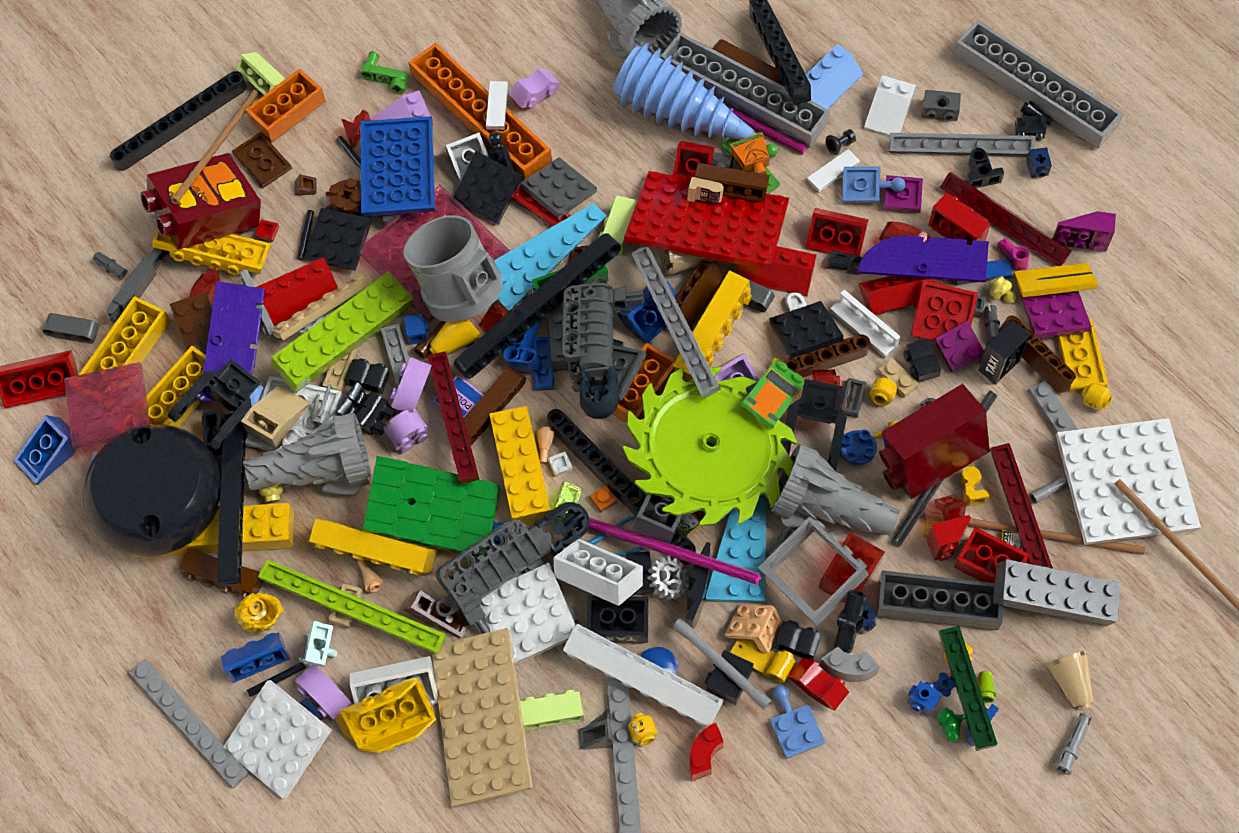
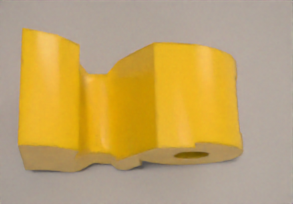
[960,466,990,507]

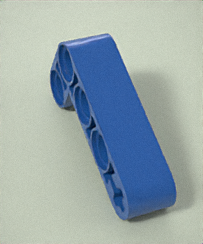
[503,319,542,372]

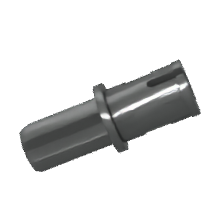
[93,252,128,279]
[984,305,1000,338]

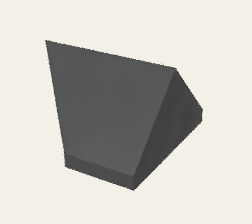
[579,707,613,750]

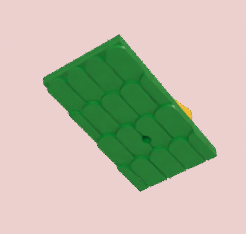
[363,456,500,556]

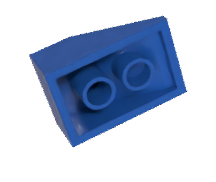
[14,415,83,484]

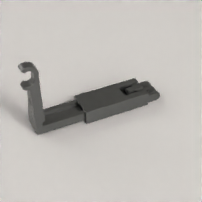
[107,248,169,322]

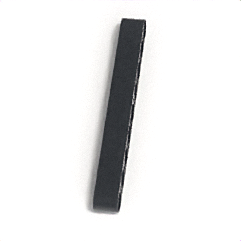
[110,71,246,171]

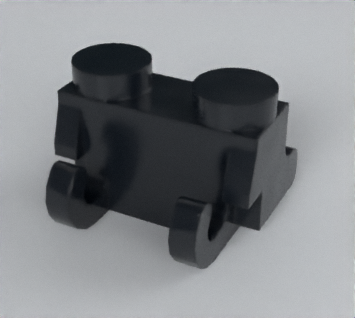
[1015,115,1047,140]

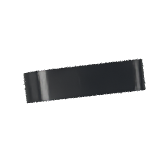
[828,251,863,275]

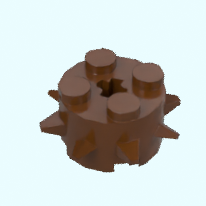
[325,178,362,216]

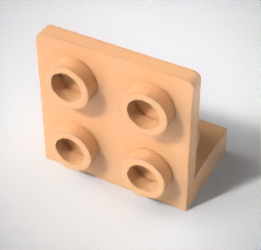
[725,604,783,653]

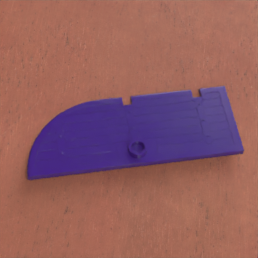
[857,236,989,283]
[199,281,265,402]

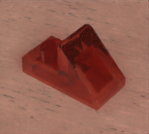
[341,110,370,149]
[479,300,510,332]
[934,495,966,521]

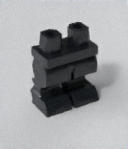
[336,382,396,435]

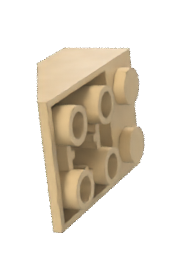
[241,385,310,449]

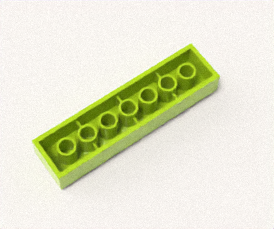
[271,271,413,393]

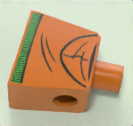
[730,132,770,174]

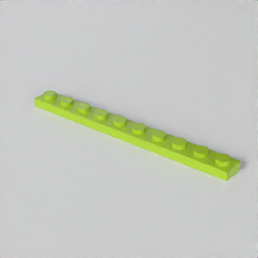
[258,559,446,655]

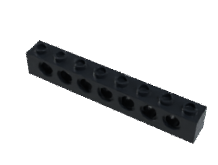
[749,0,811,105]

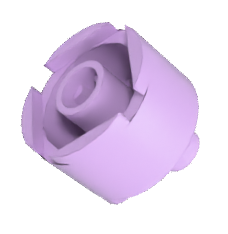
[383,409,429,453]

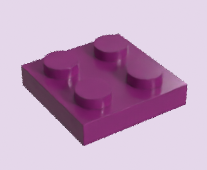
[884,175,923,213]
[934,321,984,372]

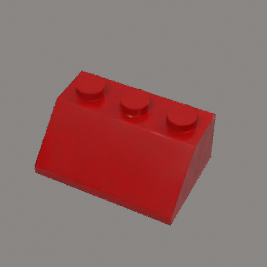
[805,208,869,256]

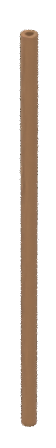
[171,87,261,204]
[1114,479,1239,611]
[924,511,1145,554]

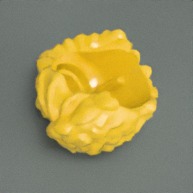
[234,592,283,633]

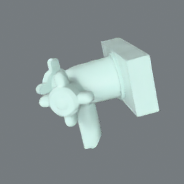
[299,621,337,667]

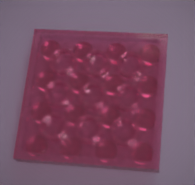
[64,362,150,449]

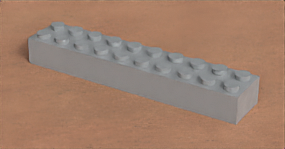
[954,20,1123,149]
[660,32,830,148]

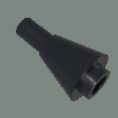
[1020,100,1053,125]

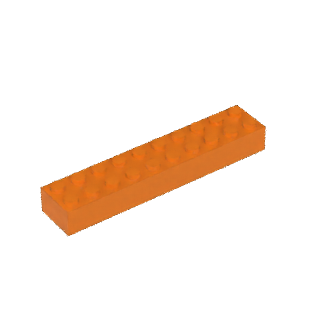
[408,43,552,180]

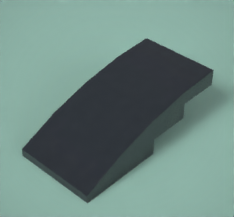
[685,542,710,629]

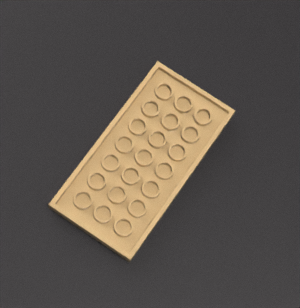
[432,628,533,808]

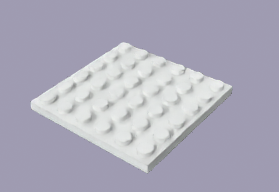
[1055,418,1201,545]

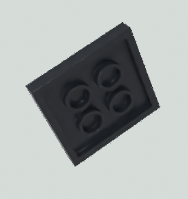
[452,151,523,224]
[304,208,372,271]
[769,301,844,359]

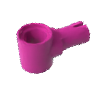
[997,238,1030,271]

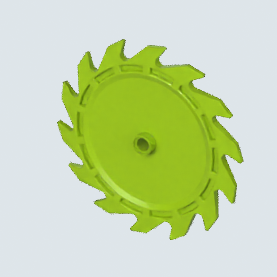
[622,367,797,526]

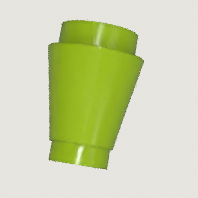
[978,671,996,703]

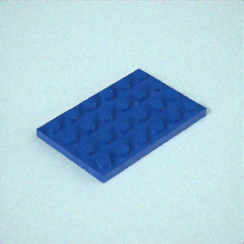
[361,116,435,217]

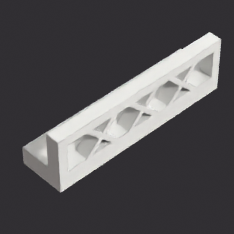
[830,290,900,358]

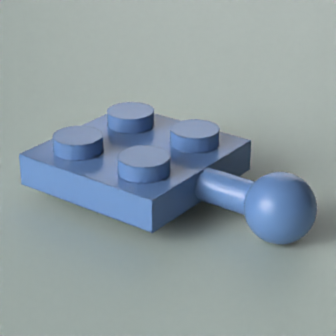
[842,166,905,203]
[770,685,825,759]

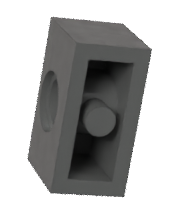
[922,90,961,121]

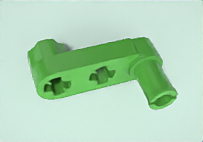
[360,51,409,94]

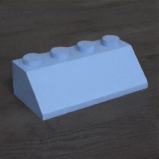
[806,44,863,109]

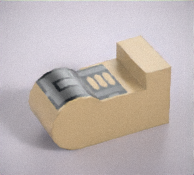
[687,177,724,203]

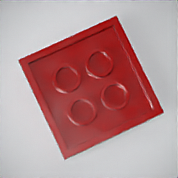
[910,280,978,341]

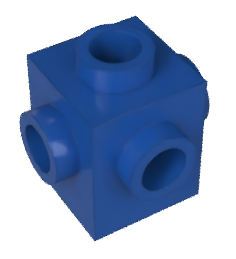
[908,681,942,716]

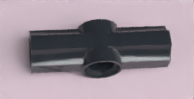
[834,590,867,653]

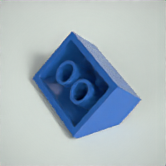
[617,280,677,344]
[221,632,291,683]

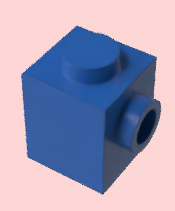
[404,314,430,345]

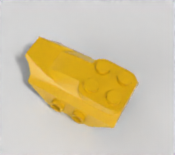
[335,678,436,753]

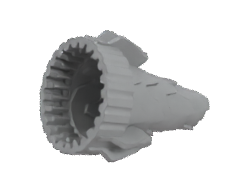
[595,0,682,58]
[243,413,371,495]
[770,444,900,536]

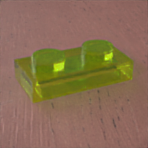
[553,481,582,521]

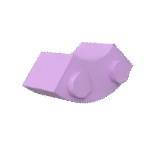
[509,68,561,108]
[390,357,432,413]
[295,664,352,720]

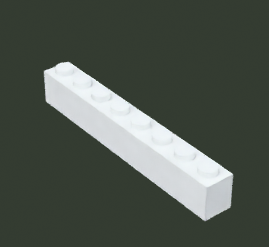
[563,624,723,726]

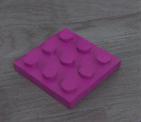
[1020,291,1092,338]

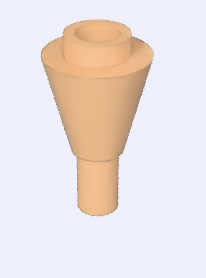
[536,427,555,463]
[357,559,383,592]

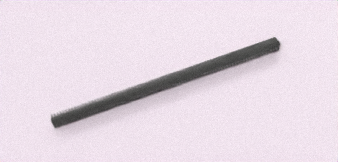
[892,390,997,547]

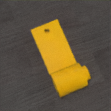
[730,639,795,684]

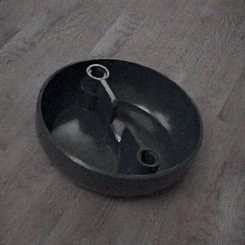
[83,424,221,556]

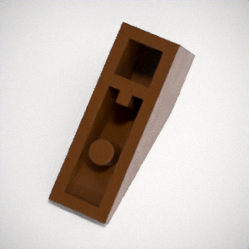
[404,590,468,638]

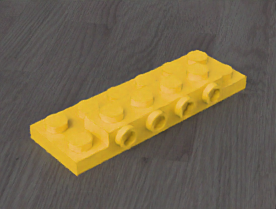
[152,229,271,275]

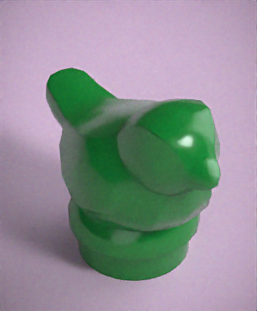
[936,707,966,743]

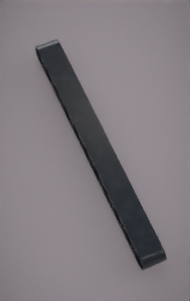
[454,233,621,379]
[547,409,696,565]
[217,413,246,587]

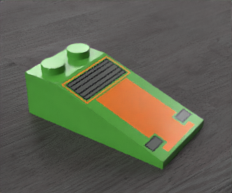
[741,359,804,429]

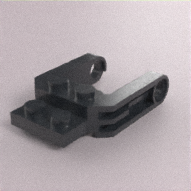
[167,359,261,452]
[781,379,847,471]

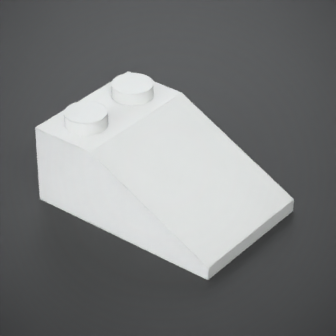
[864,75,916,137]
[446,133,489,182]

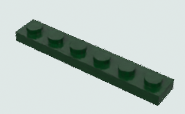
[938,626,998,751]

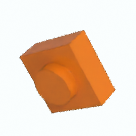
[590,485,617,513]

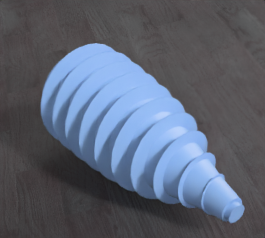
[613,43,756,141]

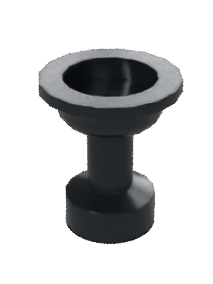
[825,129,856,155]

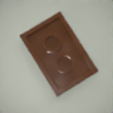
[232,131,292,188]

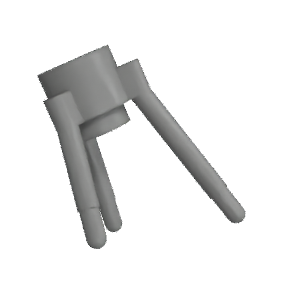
[311,384,347,427]

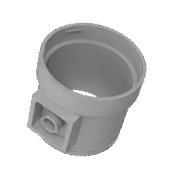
[402,215,503,322]

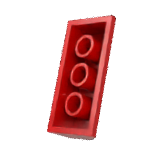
[736,246,817,297]
[256,257,338,326]
[858,276,942,315]
[0,350,78,408]

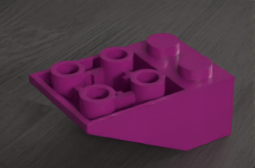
[1052,211,1116,252]

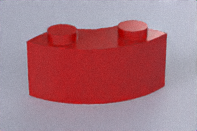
[788,658,849,711]
[689,723,724,781]

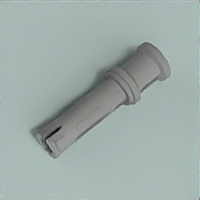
[1053,713,1092,775]

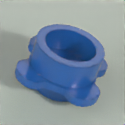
[933,673,956,697]

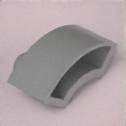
[820,647,880,682]

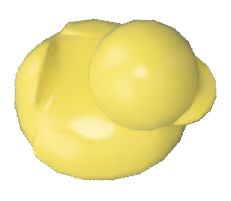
[989,276,1016,304]
[258,484,283,503]

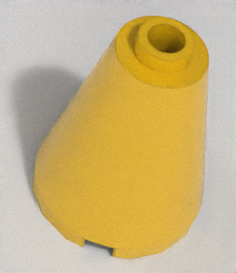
[429,319,482,355]

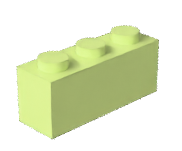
[236,52,285,95]
[599,195,637,255]
[520,690,584,731]

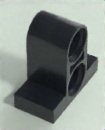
[966,148,1004,188]

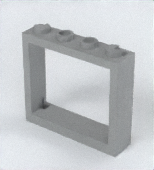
[758,517,869,626]

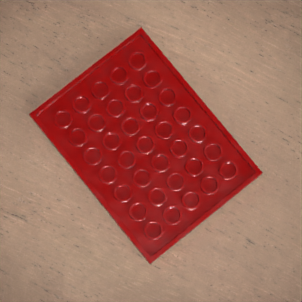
[624,171,790,271]

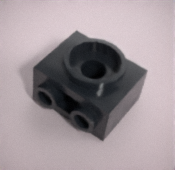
[705,650,754,705]

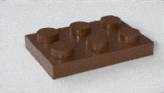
[170,291,212,352]

